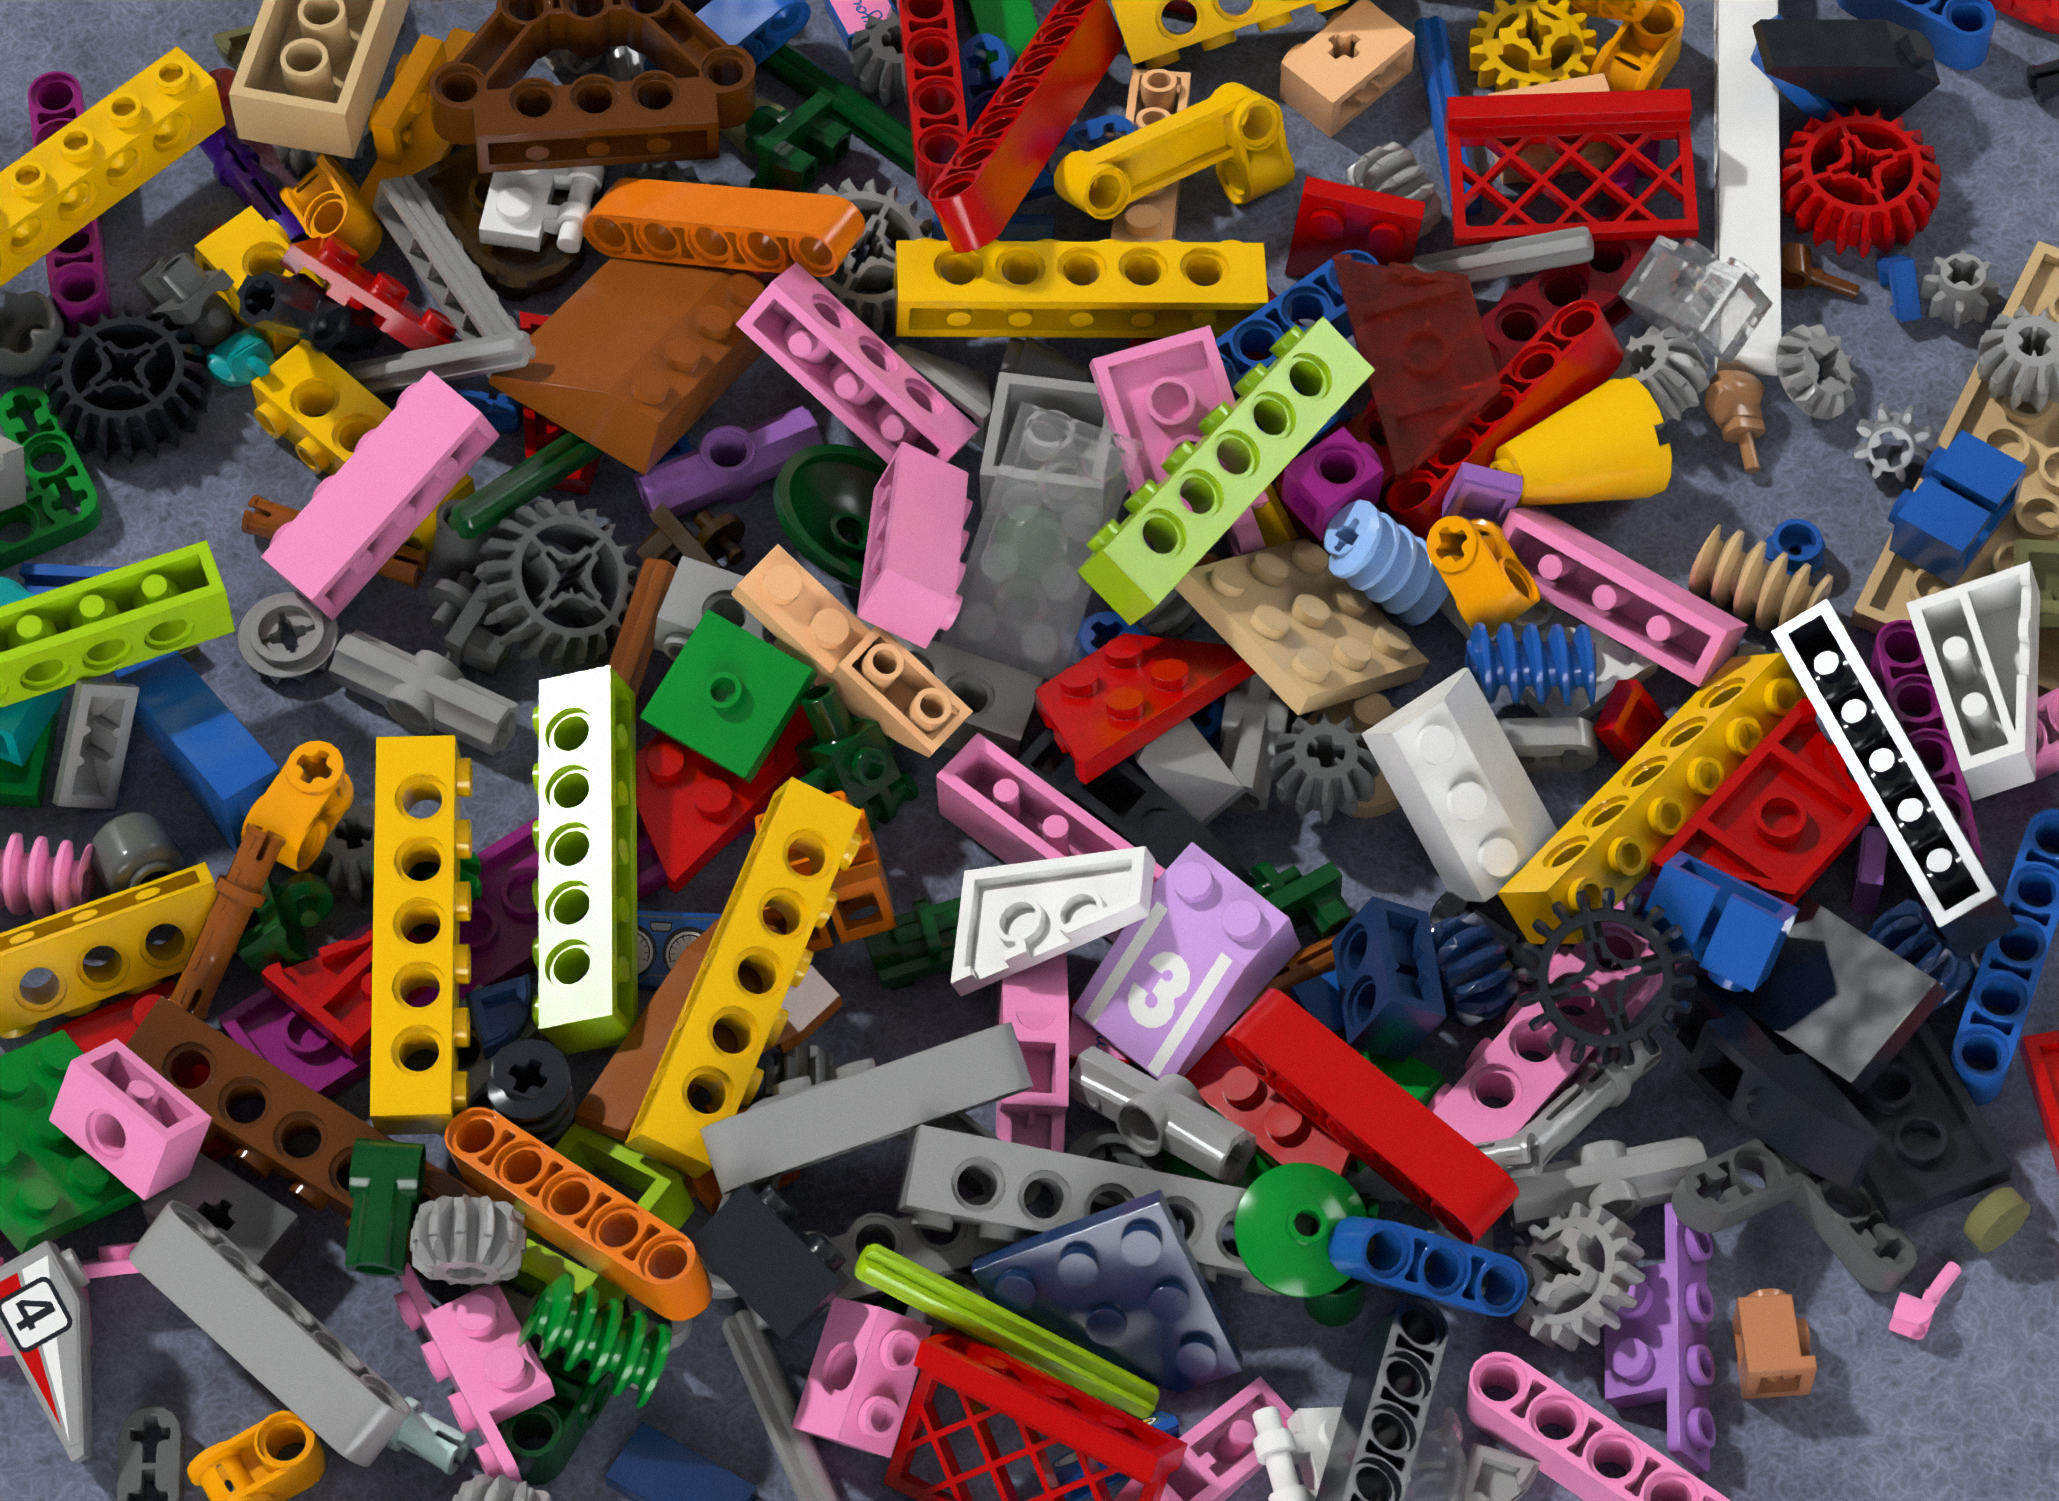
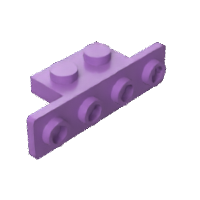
[1604,1202,1716,1474]

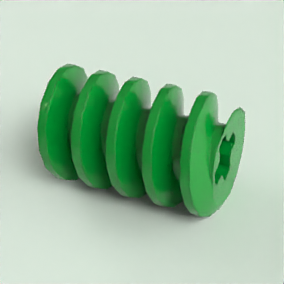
[517,1273,672,1409]

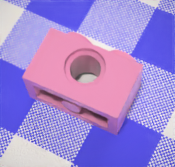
[49,1038,212,1200]
[791,1297,933,1459]

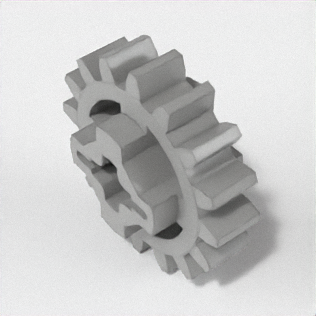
[1512,1202,1645,1352]

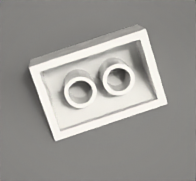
[1361,668,1558,902]

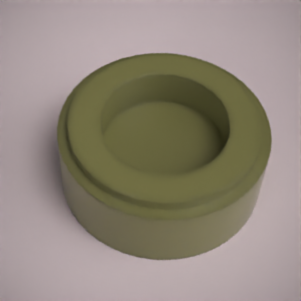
[1964,1187,2031,1253]

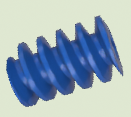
[1465,622,1597,706]

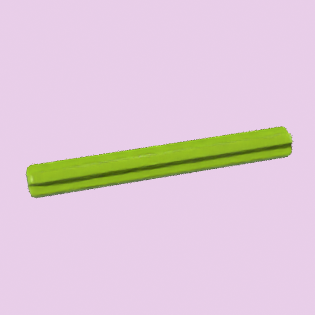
[854,1244,1160,1419]

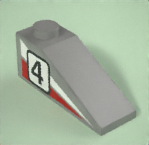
[0,1241,93,1463]

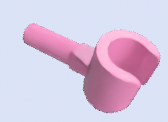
[1888,1261,1962,1340]

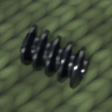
[487,1039,576,1149]

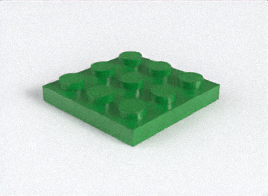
[0,1030,143,1255]

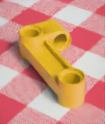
[1054,82,1295,220]

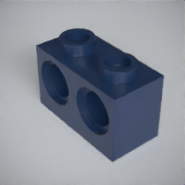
[1332,896,1447,1062]

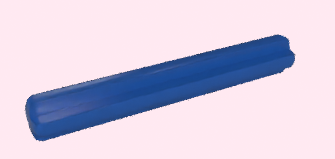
[1413,16,1483,216]

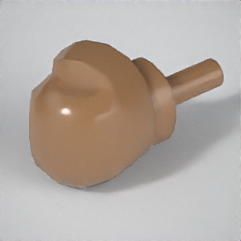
[1704,370,1766,474]

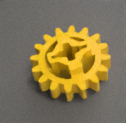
[1468,0,1597,92]

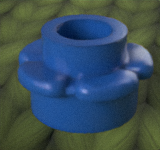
[1765,519,1826,576]

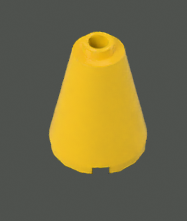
[1490,377,1672,507]

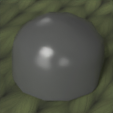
[0,291,64,378]

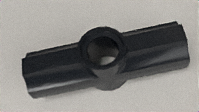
[236,270,383,354]

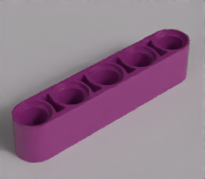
[27,71,113,338]
[1870,619,1984,907]

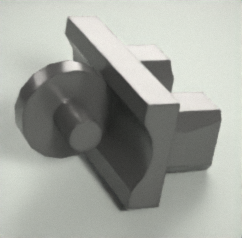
[132,252,235,346]
[427,571,525,675]

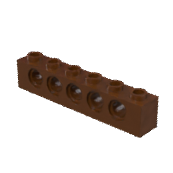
[126,996,484,1285]

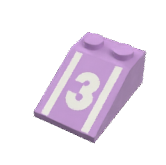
[1072,842,1301,1080]

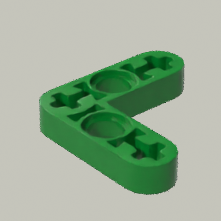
[0,386,102,571]

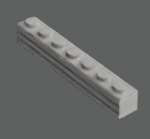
[372,175,518,379]

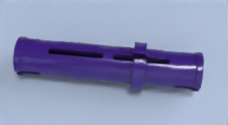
[198,124,312,244]

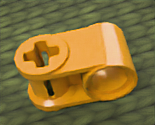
[1589,0,1685,91]
[279,153,383,264]
[1427,516,1541,638]
[241,740,354,873]
[187,1410,327,1501]

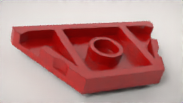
[1035,633,1256,784]
[1649,697,1872,905]
[636,705,814,894]
[1184,1030,1359,1178]

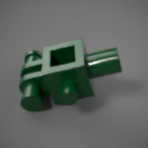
[795,683,919,833]

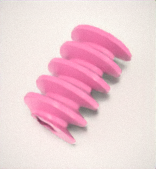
[0,832,97,919]

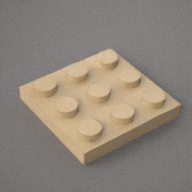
[1175,538,1429,716]

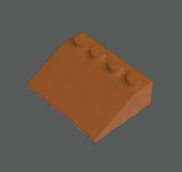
[488,257,769,475]

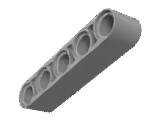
[700,1022,1034,1195]
[129,1200,411,1467]

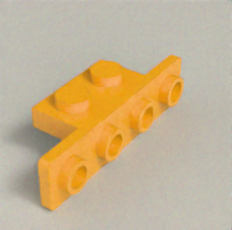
[359,28,475,220]

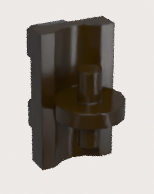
[636,503,746,570]

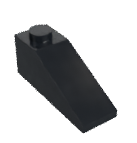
[1752,19,1940,122]

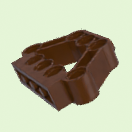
[429,0,756,173]

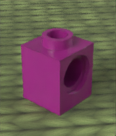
[1281,427,1384,541]

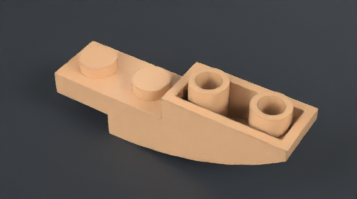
[1110,68,1191,242]
[731,544,973,758]

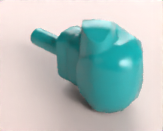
[206,327,275,387]

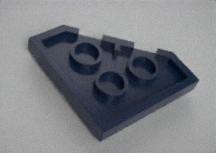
[971,1190,1243,1393]

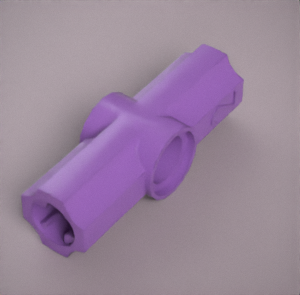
[634,406,824,526]

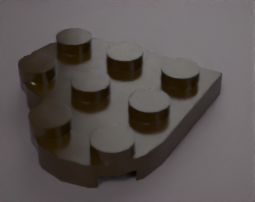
[412,144,604,302]

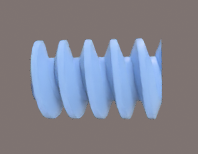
[1324,500,1451,626]

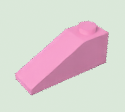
[1113,1376,1295,1501]

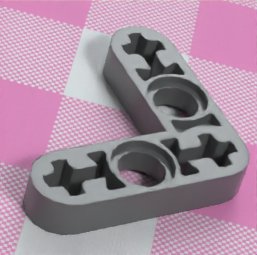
[1671,1138,1917,1293]

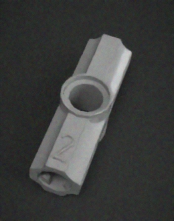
[329,629,521,756]
[1220,673,1291,815]
[1069,1046,1256,1185]
[1505,1135,1708,1233]

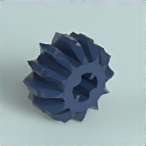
[1866,899,1976,1013]
[1431,913,1518,1027]

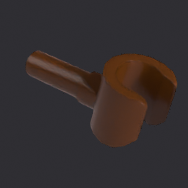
[1781,242,1860,300]

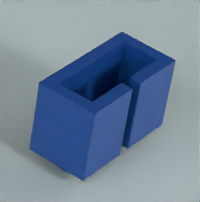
[1888,430,2027,586]
[1634,851,1799,992]

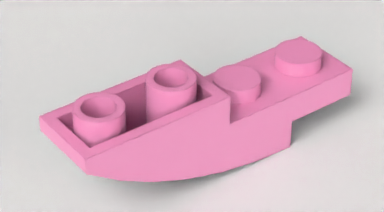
[996,952,1069,1153]

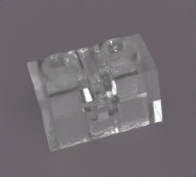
[1618,235,1773,363]

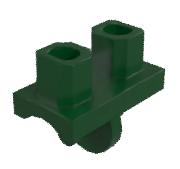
[745,91,852,192]
[1250,861,1352,953]
[236,873,333,977]
[863,897,961,991]

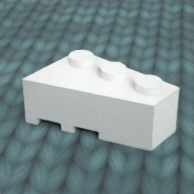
[1906,562,2040,801]

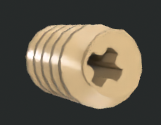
[1689,523,1834,631]

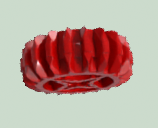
[1780,105,1941,259]

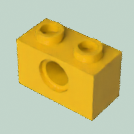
[194,206,325,356]

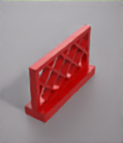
[1444,89,1699,246]
[883,1327,1188,1501]

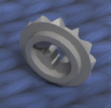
[1776,324,1860,420]
[238,592,338,685]

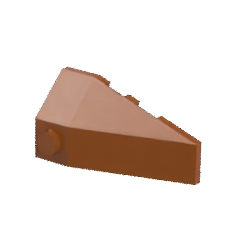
[574,917,843,1141]

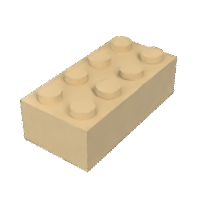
[228,0,410,159]

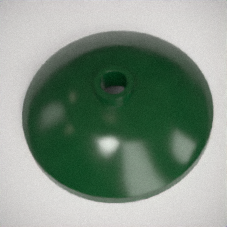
[773,444,888,591]

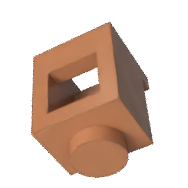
[1731,1288,1817,1399]

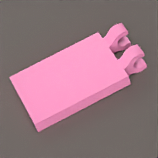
[1089,325,1269,557]

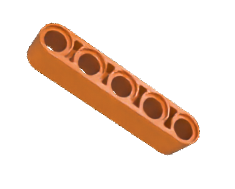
[583,177,866,277]
[444,1107,713,1321]

